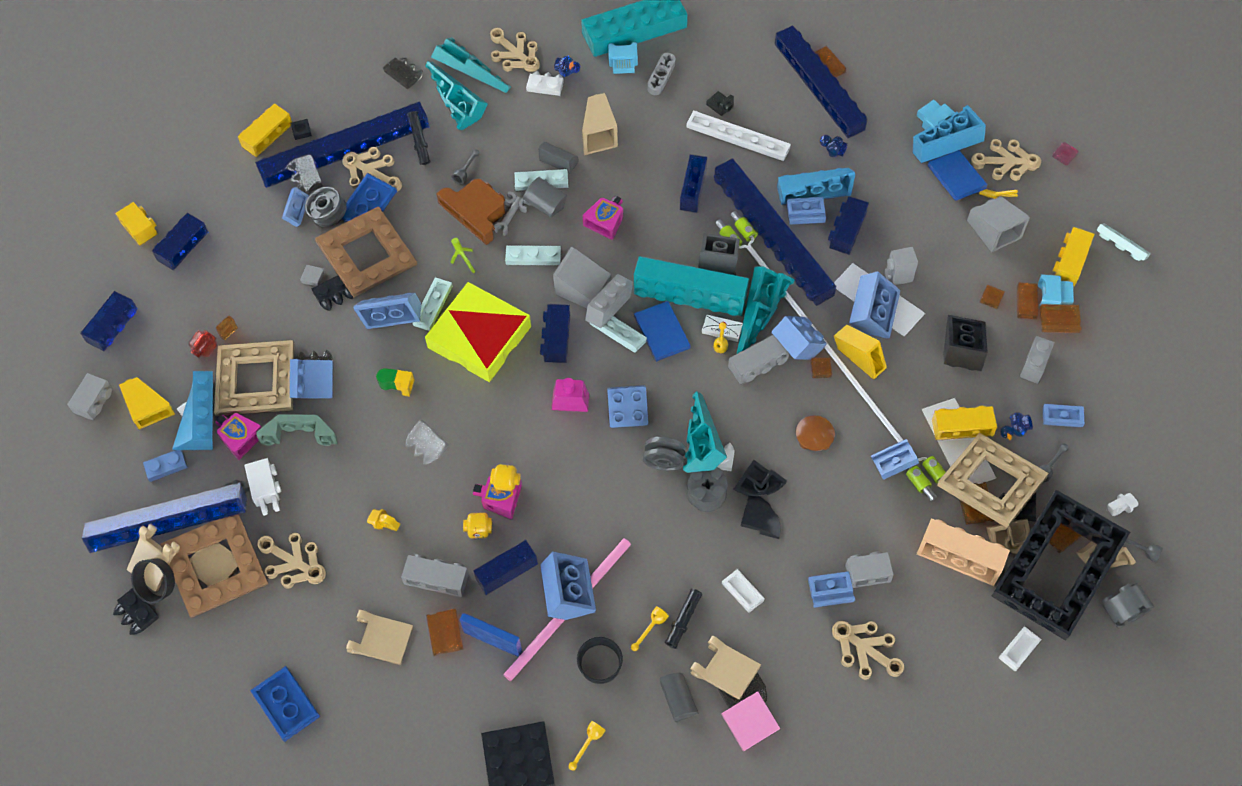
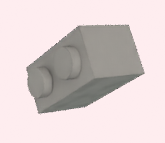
[885,247,918,285]
[1020,336,1055,384]
[67,373,113,420]
[846,551,893,588]

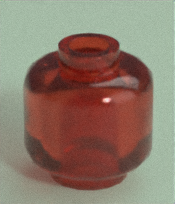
[189,329,217,358]

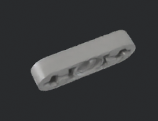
[648,53,676,95]

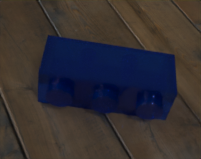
[680,154,708,213]
[828,196,869,255]
[152,213,208,270]
[80,291,138,351]
[540,304,571,363]
[473,540,538,595]

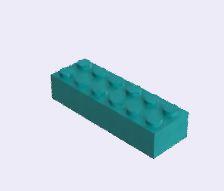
[581,0,688,57]
[634,256,749,316]

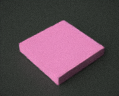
[721,691,780,751]

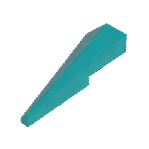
[431,37,511,93]
[425,61,488,130]
[737,266,795,354]
[683,391,727,473]

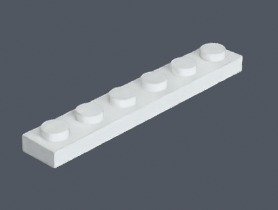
[687,110,791,161]

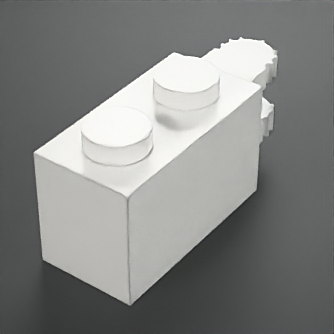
[244,458,281,515]

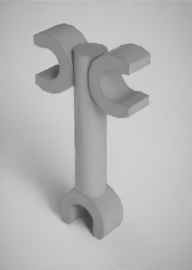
[494,192,531,236]

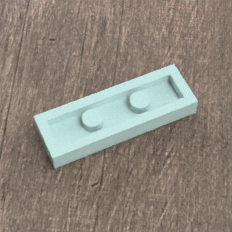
[514,169,568,191]
[1097,223,1151,261]
[505,246,561,265]
[413,277,453,331]
[590,316,647,353]

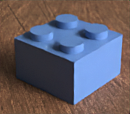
[772,316,827,360]

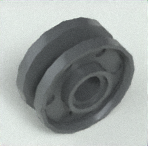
[305,187,347,227]
[643,437,686,471]

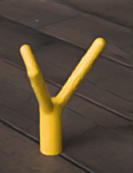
[979,189,1018,199]

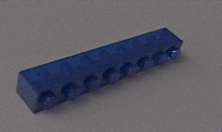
[775,25,867,138]
[82,483,247,553]

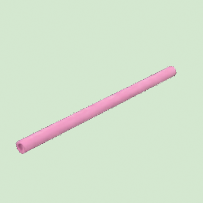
[503,538,631,682]

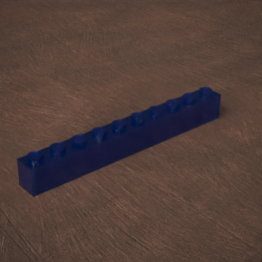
[255,101,429,188]
[714,158,836,306]

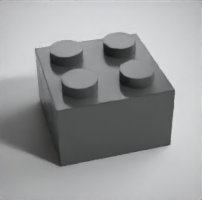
[698,233,740,275]

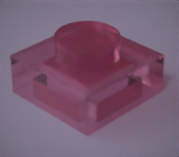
[1052,142,1079,166]

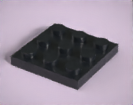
[481,721,555,786]

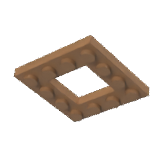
[315,206,417,298]
[160,511,268,618]

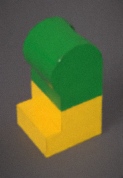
[376,368,414,397]

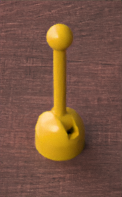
[713,322,729,353]
[631,606,669,651]
[569,721,606,771]

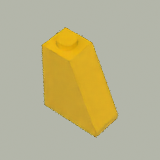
[834,325,887,379]
[119,377,175,430]

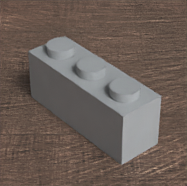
[585,274,633,329]
[728,335,789,384]
[401,555,469,597]

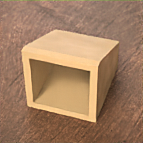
[582,93,618,155]

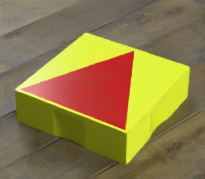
[425,282,531,383]

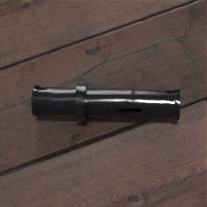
[407,111,431,165]
[665,589,703,649]

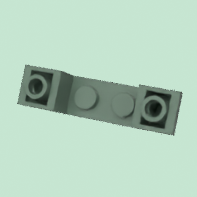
[256,414,338,446]

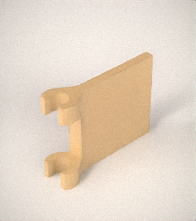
[127,524,180,592]
[190,542,238,587]
[346,610,413,665]
[690,636,761,700]

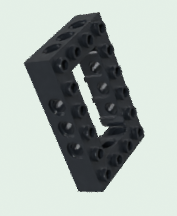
[992,490,1131,641]

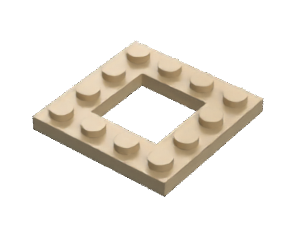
[214,340,295,416]
[937,433,1049,528]

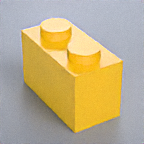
[115,202,157,246]

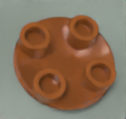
[796,415,835,451]

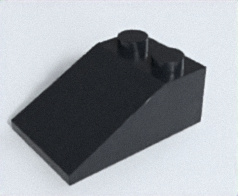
[943,315,988,371]

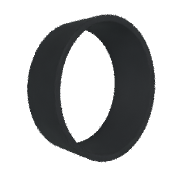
[131,558,175,604]
[577,637,623,684]

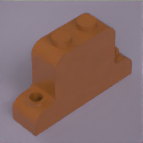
[436,179,505,245]

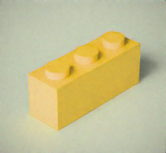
[238,103,292,157]
[1053,227,1095,287]
[932,406,997,440]

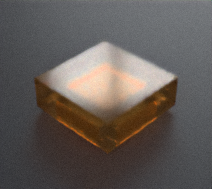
[980,285,1005,309]
[216,316,238,341]
[811,358,832,378]

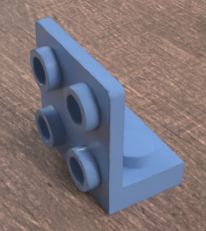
[290,359,333,398]
[607,385,648,428]

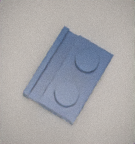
[787,197,826,225]
[871,439,919,480]
[808,571,855,608]

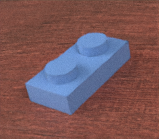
[282,187,309,227]
[1043,404,1085,427]
[143,450,188,482]

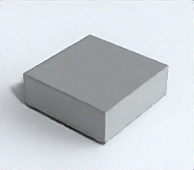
[300,265,325,286]

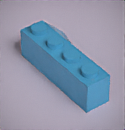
[913,105,986,163]
[777,168,855,205]
[172,371,213,450]

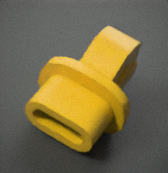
[367,509,400,531]

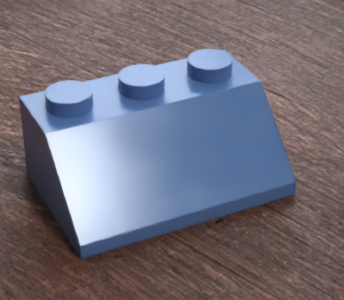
[849,272,901,338]
[354,293,421,329]
[540,552,596,620]

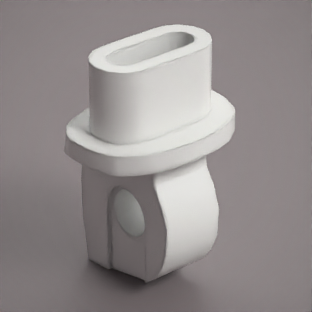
[1107,493,1139,516]

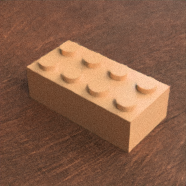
[917,518,1010,586]

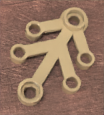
[490,28,540,72]
[970,139,1041,181]
[343,147,402,192]
[257,533,326,589]
[832,621,904,680]

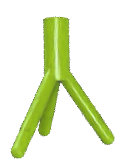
[450,238,475,273]

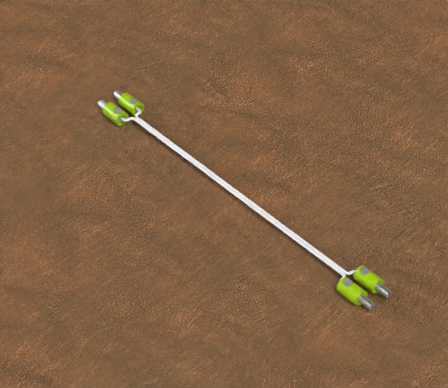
[716,211,946,501]

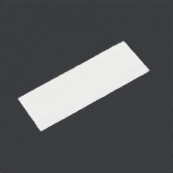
[831,263,925,337]
[922,398,996,485]

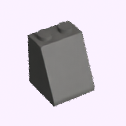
[967,196,1030,253]
[553,247,611,309]

